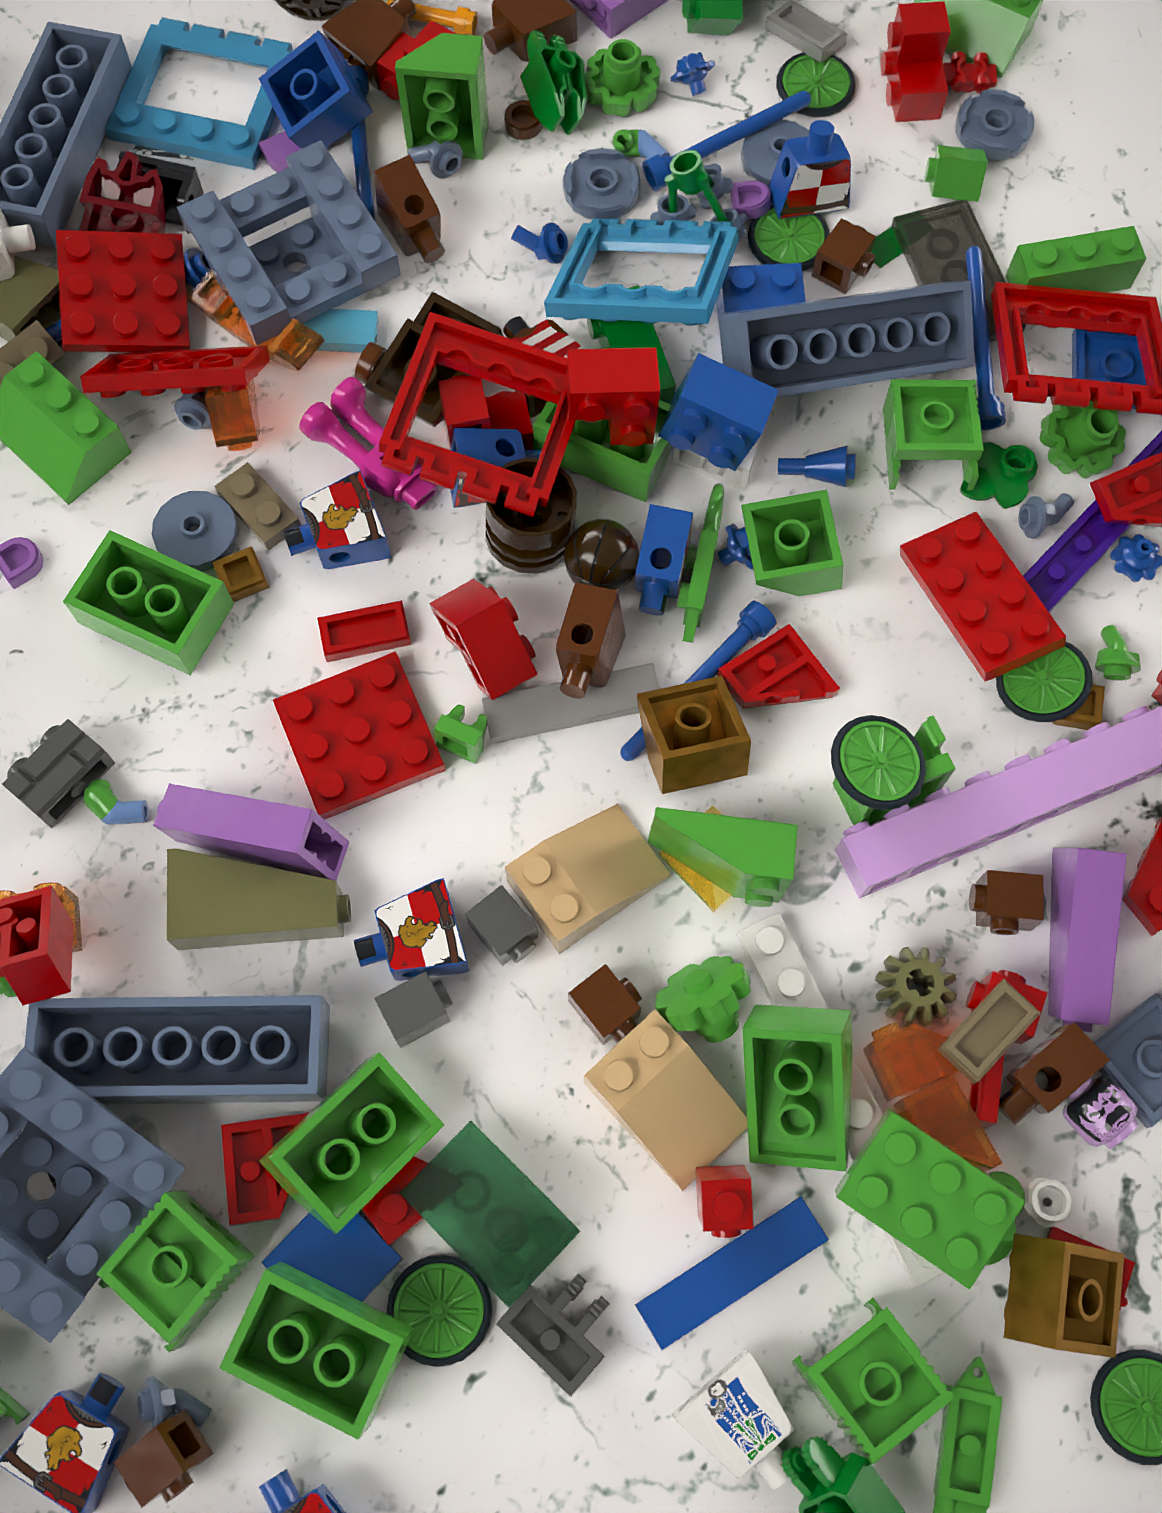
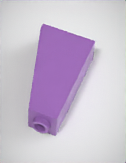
[153,783,350,881]
[1048,848,1127,1032]

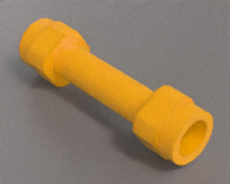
[386,0,478,35]

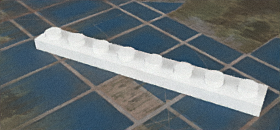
[736,912,945,1287]

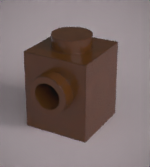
[812,218,876,294]
[969,870,1044,935]
[568,964,642,1046]
[114,1409,214,1508]

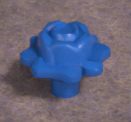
[670,52,716,96]
[718,523,753,570]
[1110,534,1162,582]

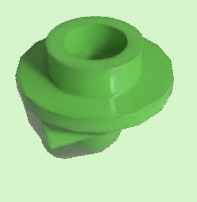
[1095,625,1141,681]

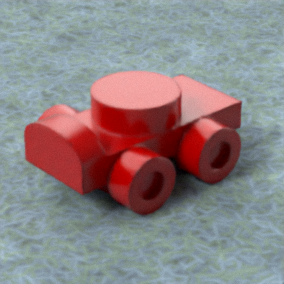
[943,51,997,93]

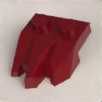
[79,150,166,233]

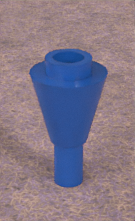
[778,445,856,488]

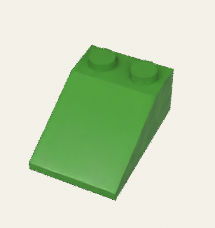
[648,807,798,907]
[742,1004,853,1172]

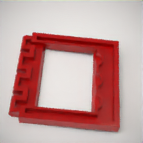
[991,282,1162,415]
[379,312,576,517]

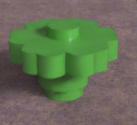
[585,39,660,117]
[1039,401,1126,478]
[655,956,751,1043]

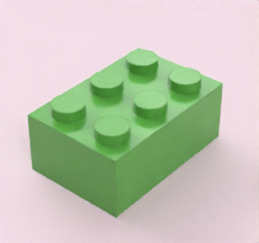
[63,530,234,676]
[835,1107,1026,1290]
[219,1261,415,1440]

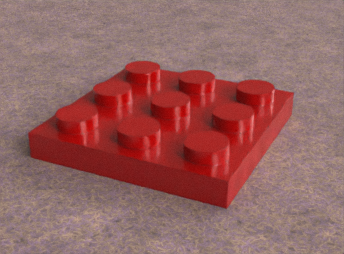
[56,230,190,352]
[273,651,446,820]

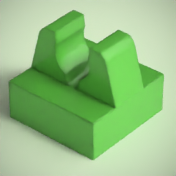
[434,704,487,764]

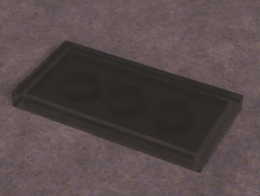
[891,200,1026,342]

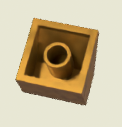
[637,676,751,794]
[1003,1233,1124,1358]

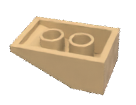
[505,804,671,954]
[584,1009,748,1191]

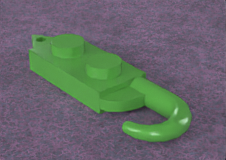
[677,483,724,643]
[933,1357,1002,1513]

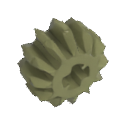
[875,947,957,1028]

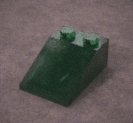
[400,1120,580,1308]

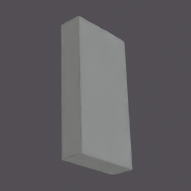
[765,0,847,63]

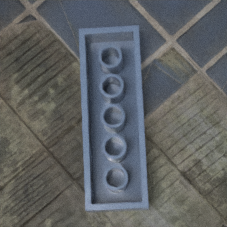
[0,21,132,248]
[718,280,975,398]
[24,995,330,1104]

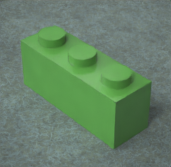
[1005,226,1147,292]

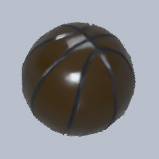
[564,519,639,591]

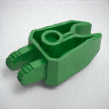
[520,30,587,135]
[781,1435,906,1513]

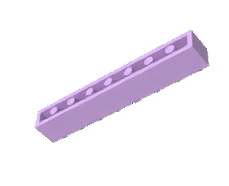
[835,706,1162,899]

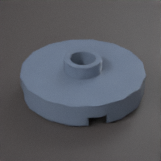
[955,89,1034,160]
[741,119,809,186]
[563,148,641,219]
[151,491,239,572]

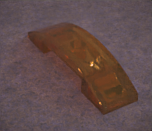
[187,269,325,372]

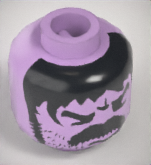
[1063,1075,1138,1149]

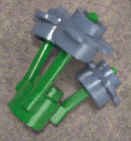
[650,150,748,241]

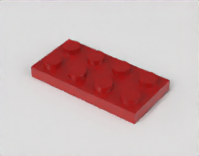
[80,345,270,398]
[900,512,1066,682]

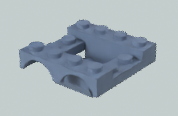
[177,140,401,345]
[0,1047,185,1343]

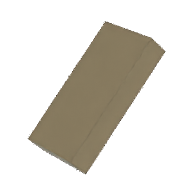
[937,979,1041,1084]

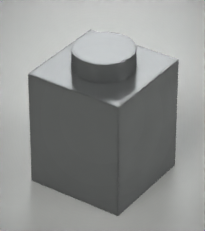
[465,885,538,966]
[374,971,453,1048]

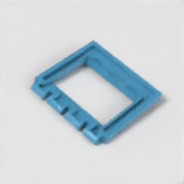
[105,17,292,170]
[544,218,738,326]

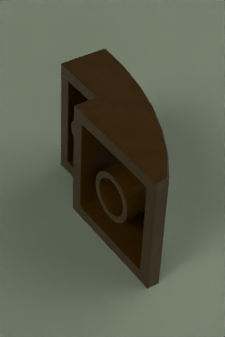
[364,291,503,428]

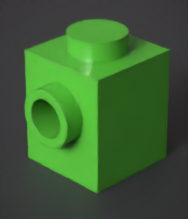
[924,145,988,202]

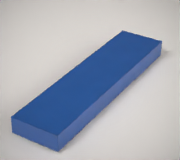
[635,1196,829,1350]

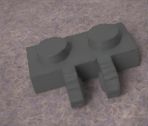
[496,1274,610,1397]

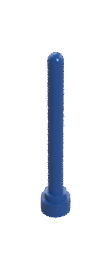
[349,66,375,220]
[642,91,811,191]
[966,246,1006,430]
[620,600,777,761]

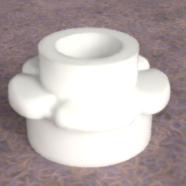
[1024,1177,1072,1227]

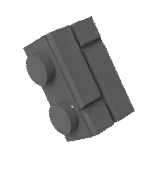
[2,719,115,828]

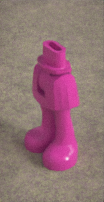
[299,377,438,510]

